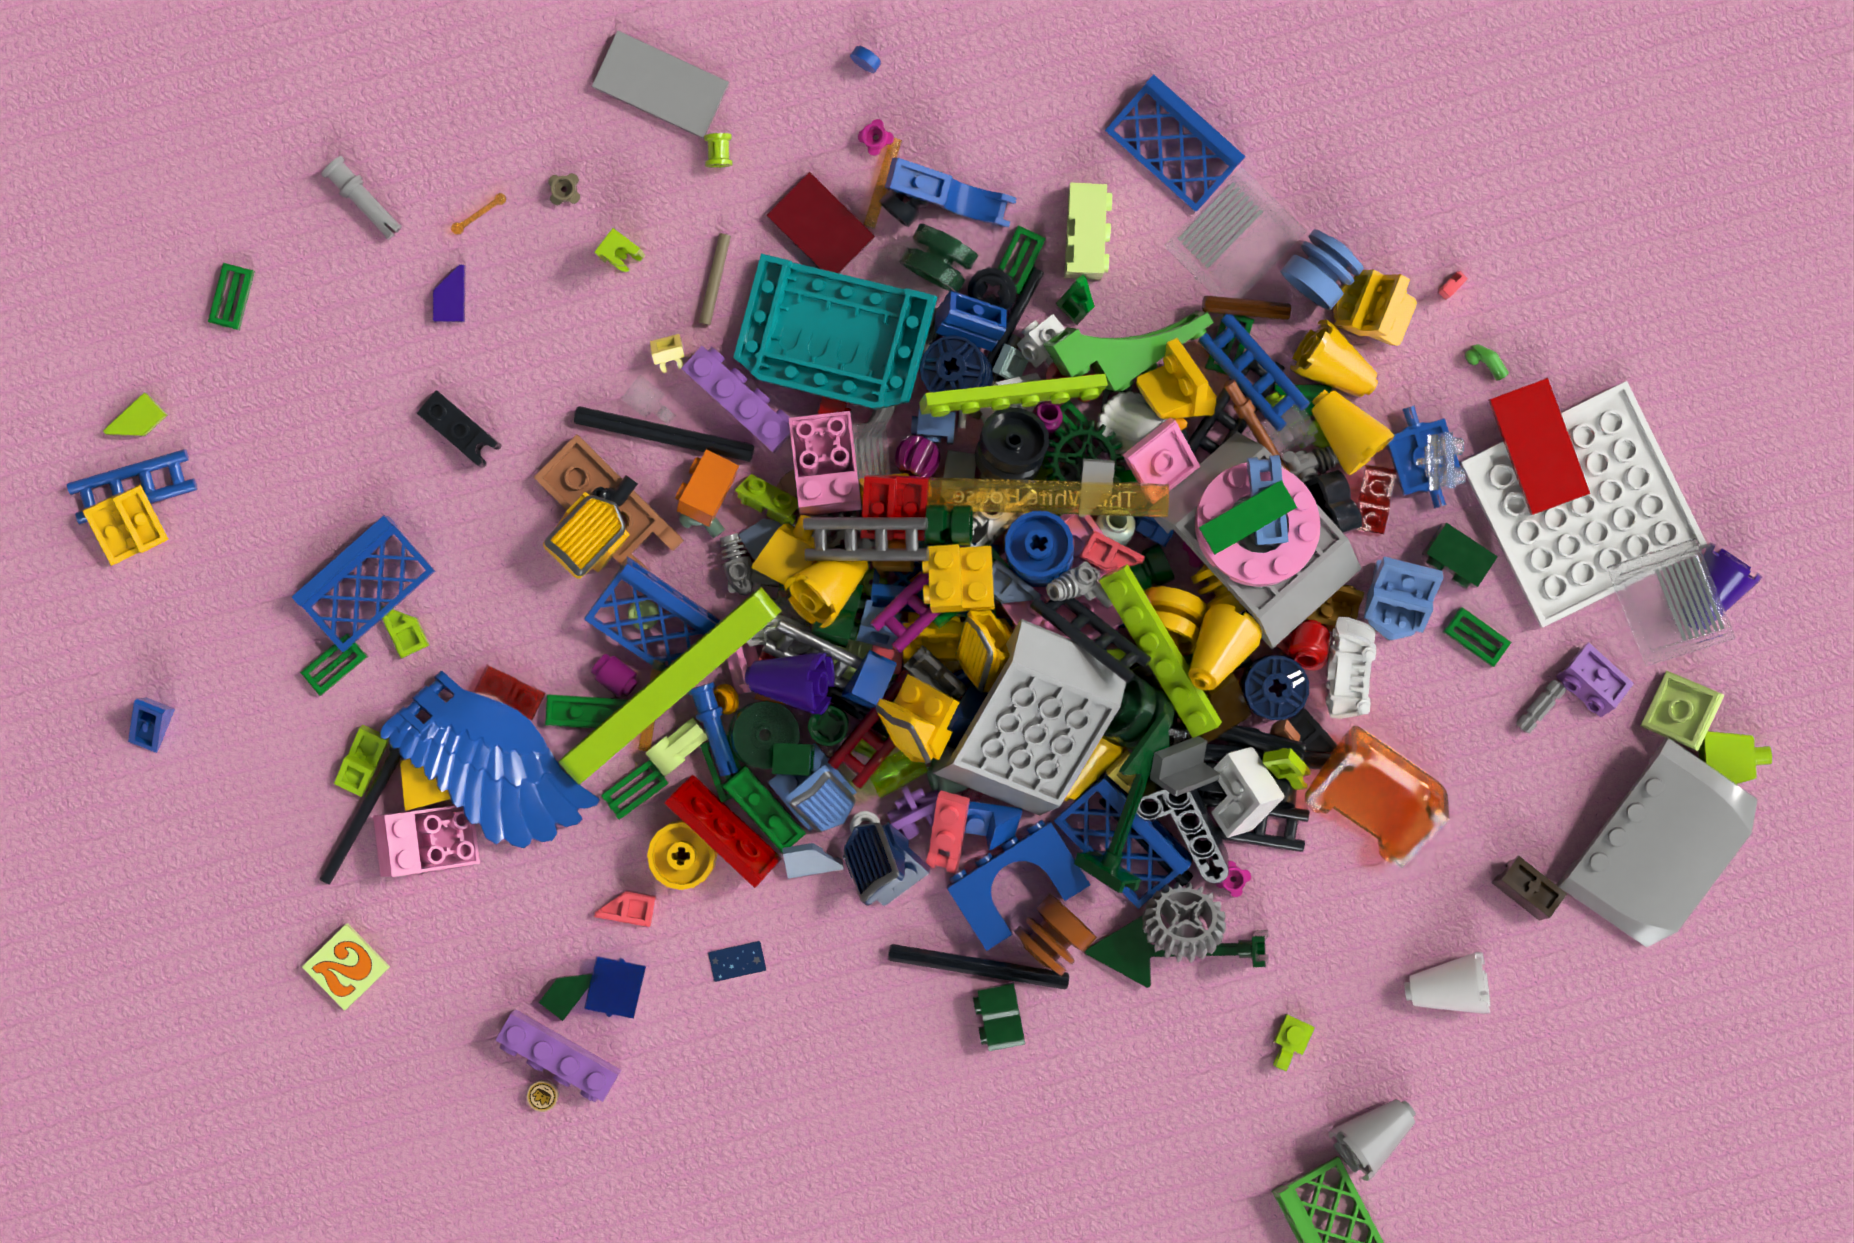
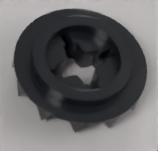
[968,266,1017,311]

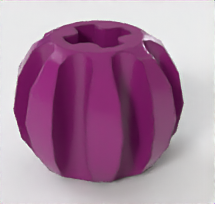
[894,436,941,477]

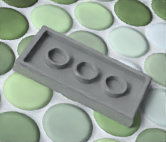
[592,31,730,139]

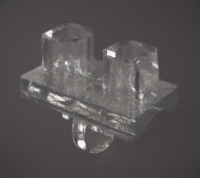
[1416,432,1466,491]

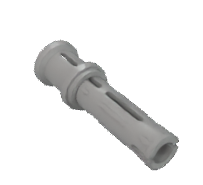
[321,156,402,240]

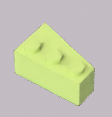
[1064,182,1112,280]

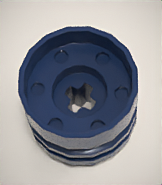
[920,335,994,392]
[1240,655,1309,720]

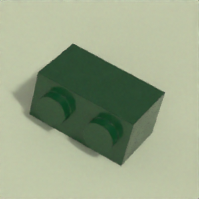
[1422,523,1498,589]

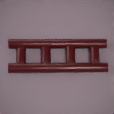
[828,669,912,789]

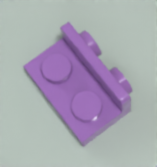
[1556,642,1634,717]

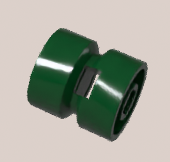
[925,504,973,546]
[1130,544,1175,591]
[808,705,849,746]

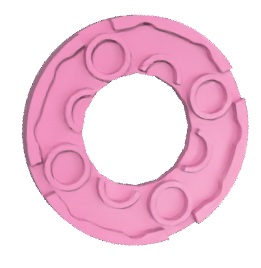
[1195,463,1320,587]

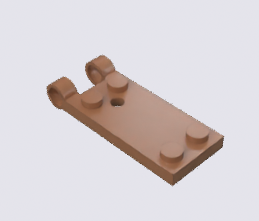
[534,434,684,572]

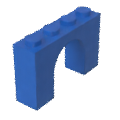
[947,820,1091,951]

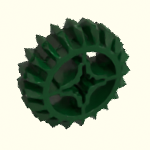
[1042,420,1125,503]

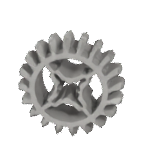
[1142,882,1226,963]

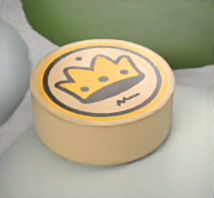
[527,1080,559,1112]

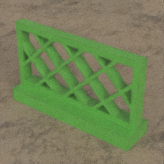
[1272,1156,1384,1243]

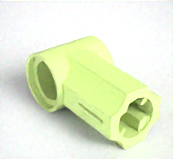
[645,717,708,777]

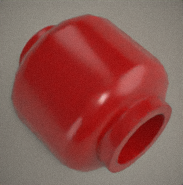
[1288,620,1331,668]

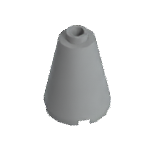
[1329,1099,1416,1181]

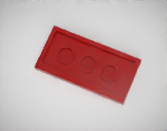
[1488,378,1591,515]
[665,775,782,888]

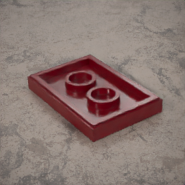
[767,172,875,274]

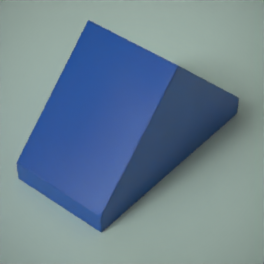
[841,650,897,709]
[128,697,175,753]

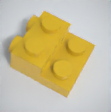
[922,544,995,613]

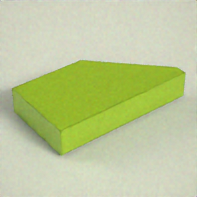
[103,392,168,436]
[381,605,430,659]

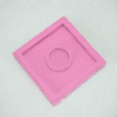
[1123,418,1201,504]

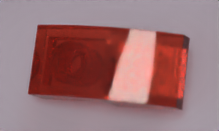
[1356,464,1396,535]
[474,664,546,720]

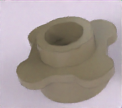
[548,173,580,205]

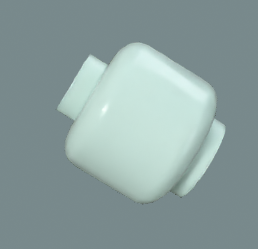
[1095,505,1136,546]

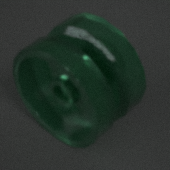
[899,223,979,293]
[1103,675,1174,751]
[727,701,800,769]

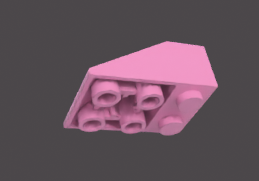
[789,411,861,516]
[373,805,480,877]

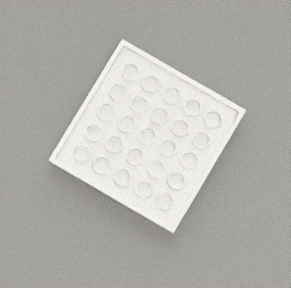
[1460,381,1708,628]

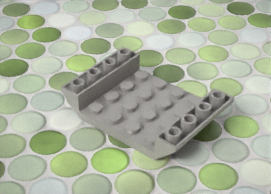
[1147,432,1361,649]
[932,619,1126,816]

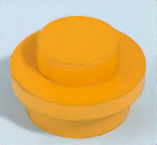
[713,684,739,714]

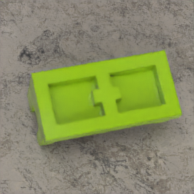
[594,228,645,272]

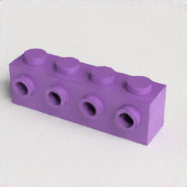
[681,346,791,453]
[496,1009,621,1102]

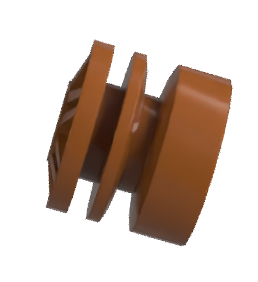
[1014,894,1097,976]

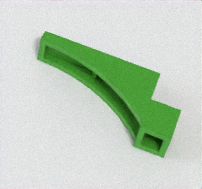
[1043,311,1214,392]

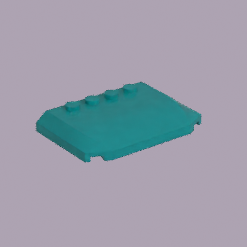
[733,253,938,410]

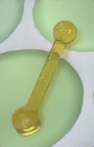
[451,193,506,235]

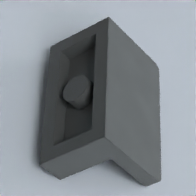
[1150,736,1220,796]

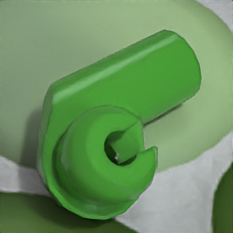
[1465,344,1509,381]

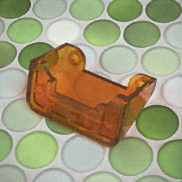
[1305,726,1450,868]

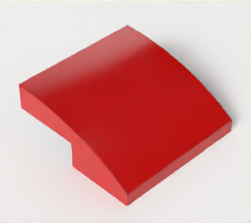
[861,475,930,541]

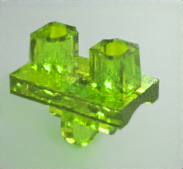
[870,750,929,798]

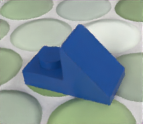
[965,801,1022,850]

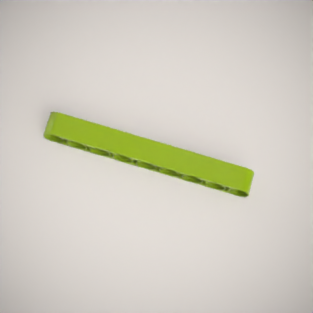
[558,587,782,785]

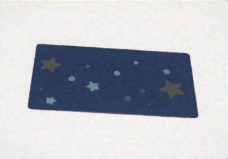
[708,941,766,982]

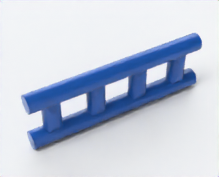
[1198,314,1310,431]
[67,449,198,524]

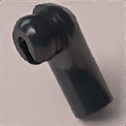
[592,475,638,507]

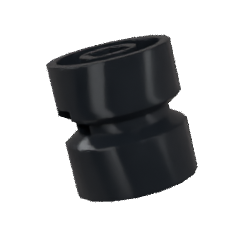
[879,189,930,228]

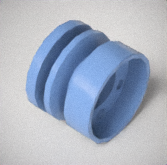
[1280,229,1364,311]

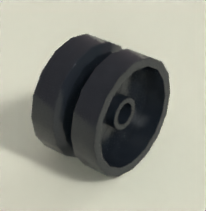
[975,407,1049,488]

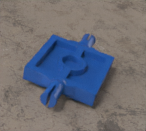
[1387,405,1464,509]

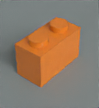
[675,449,739,527]

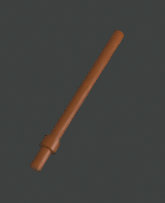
[1224,379,1290,472]

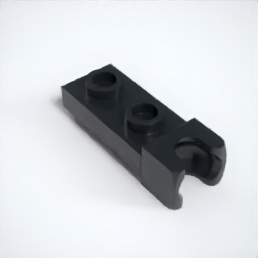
[417,390,502,468]

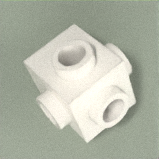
[1017,314,1065,368]

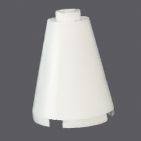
[1404,952,1490,1014]

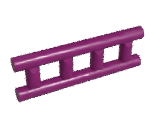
[870,543,965,653]

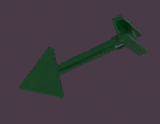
[1074,712,1169,893]
[1085,915,1269,988]

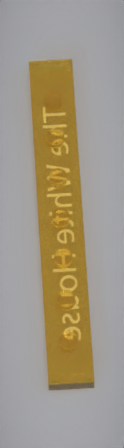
[928,477,1169,517]

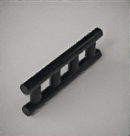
[1188,359,1285,454]
[1030,597,1152,684]
[1194,800,1310,852]

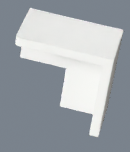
[1211,747,1285,838]

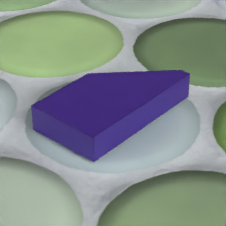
[433,264,466,322]

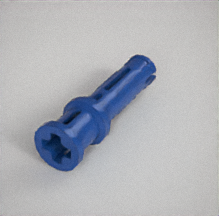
[688,682,739,777]

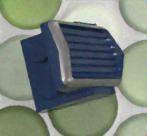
[843,822,930,907]

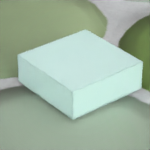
[992,344,1028,380]

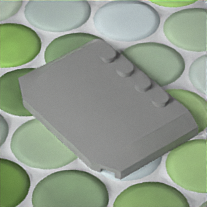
[1557,736,1757,947]

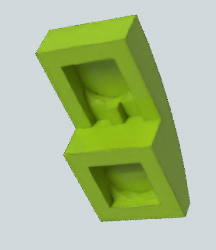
[334,725,389,797]

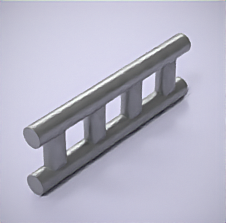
[803,517,929,561]
[762,619,863,690]

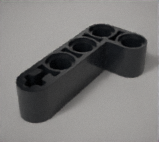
[1136,779,1229,883]

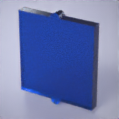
[584,956,646,1019]

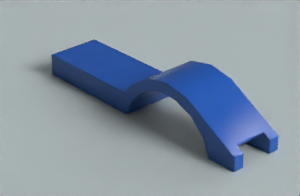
[885,158,1017,228]

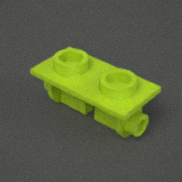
[735,474,799,525]

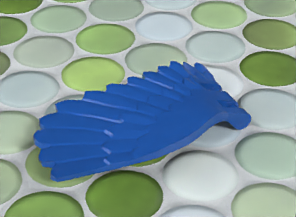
[380,671,600,848]

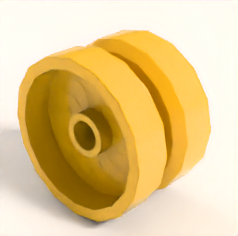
[1144,586,1208,656]
[647,820,718,890]

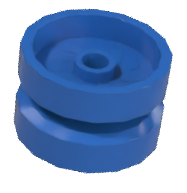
[1005,511,1074,587]

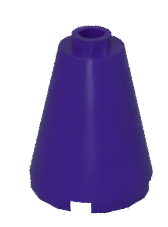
[1682,542,1762,631]
[745,652,835,715]

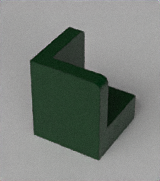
[772,743,815,776]

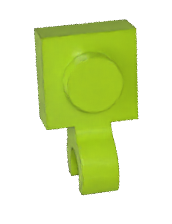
[1262,748,1311,790]
[1273,1014,1315,1071]

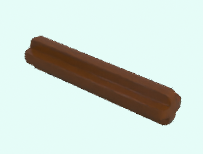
[1202,296,1291,320]

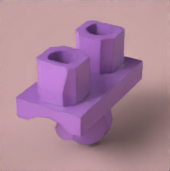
[887,785,939,840]

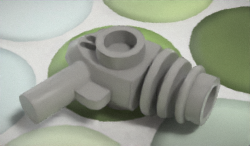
[1283,446,1340,483]
[720,533,778,595]
[1046,561,1112,609]

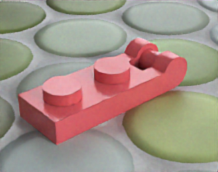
[926,790,970,874]

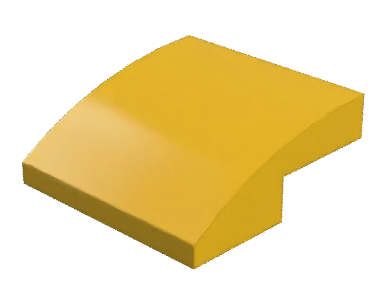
[82,485,169,566]

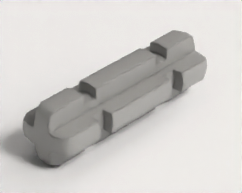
[1516,680,1566,733]

